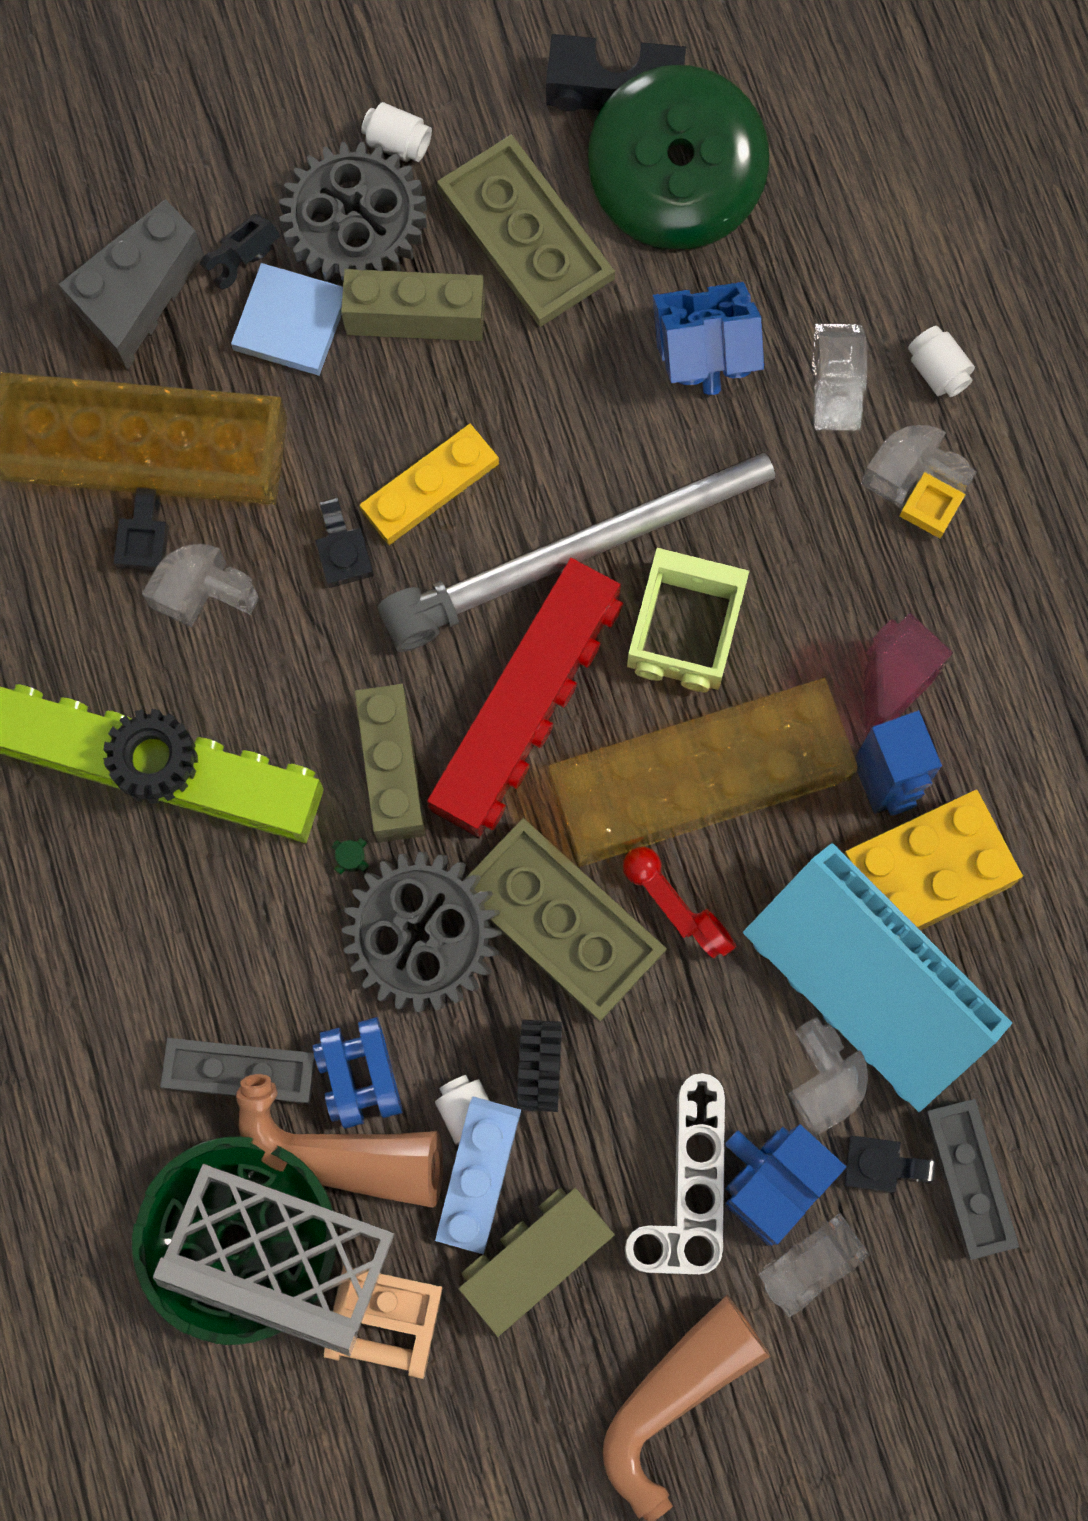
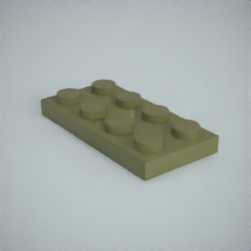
[437,134,615,327]
[465,818,667,1023]

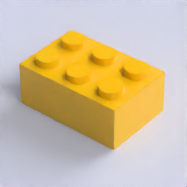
[844,789,1023,930]

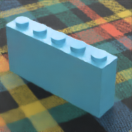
[742,843,1012,1112]

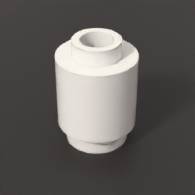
[361,102,432,162]
[908,326,975,397]
[435,1075,490,1145]

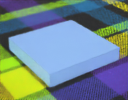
[231,263,343,376]

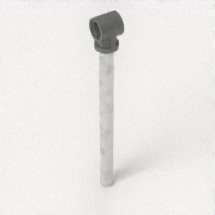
[377,453,775,652]

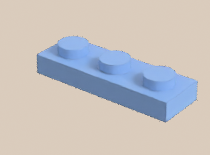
[435,1096,521,1254]

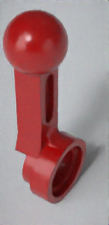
[623,847,737,958]

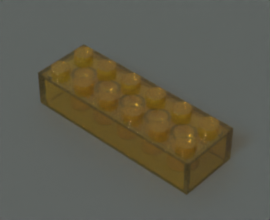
[0,372,288,505]
[548,678,858,868]

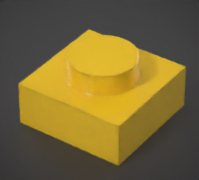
[899,472,966,539]

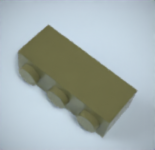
[341,269,485,341]
[355,684,426,843]
[459,1187,615,1337]

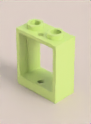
[627,548,749,692]

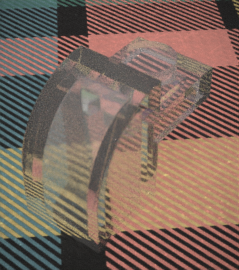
[812,324,867,430]
[861,425,977,508]
[142,544,259,628]
[787,1017,868,1137]
[758,1213,870,1318]

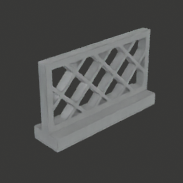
[153,1164,394,1357]

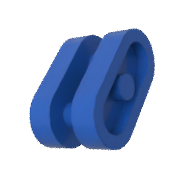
[313,1017,403,1129]

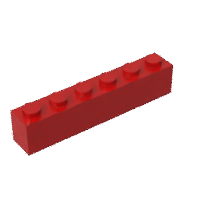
[427,558,624,838]

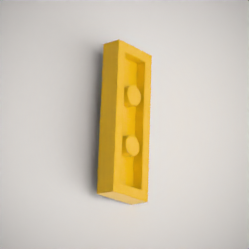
[359,423,499,545]

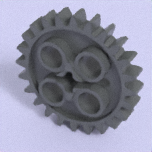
[279,142,427,284]
[342,852,502,1012]

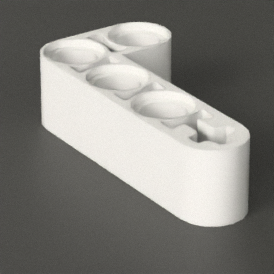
[624,1073,725,1274]

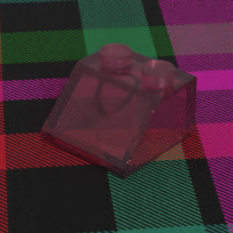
[864,613,953,737]

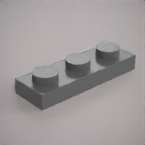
[160,1038,316,1104]
[924,1099,1019,1260]

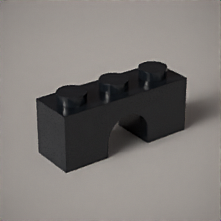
[546,34,686,111]

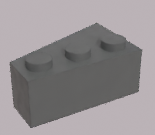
[59,199,204,371]

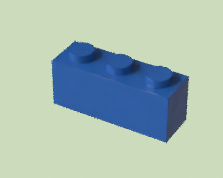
[853,710,942,816]

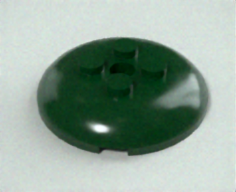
[588,65,770,250]
[132,1137,337,1345]

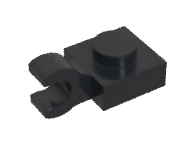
[199,214,280,289]
[114,487,169,572]
[315,498,374,588]
[844,1135,936,1193]

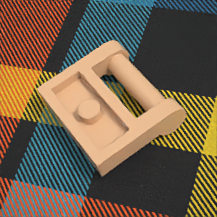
[324,1266,443,1379]

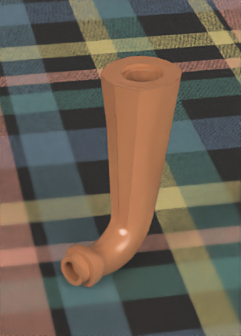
[236,1074,443,1208]
[603,1295,771,1521]

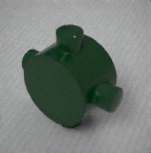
[332,838,369,875]

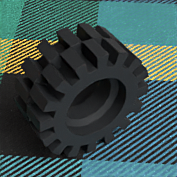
[103,709,198,804]
[517,1020,562,1112]

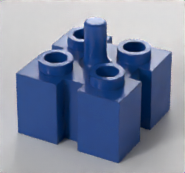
[652,282,764,395]
[724,1124,846,1246]

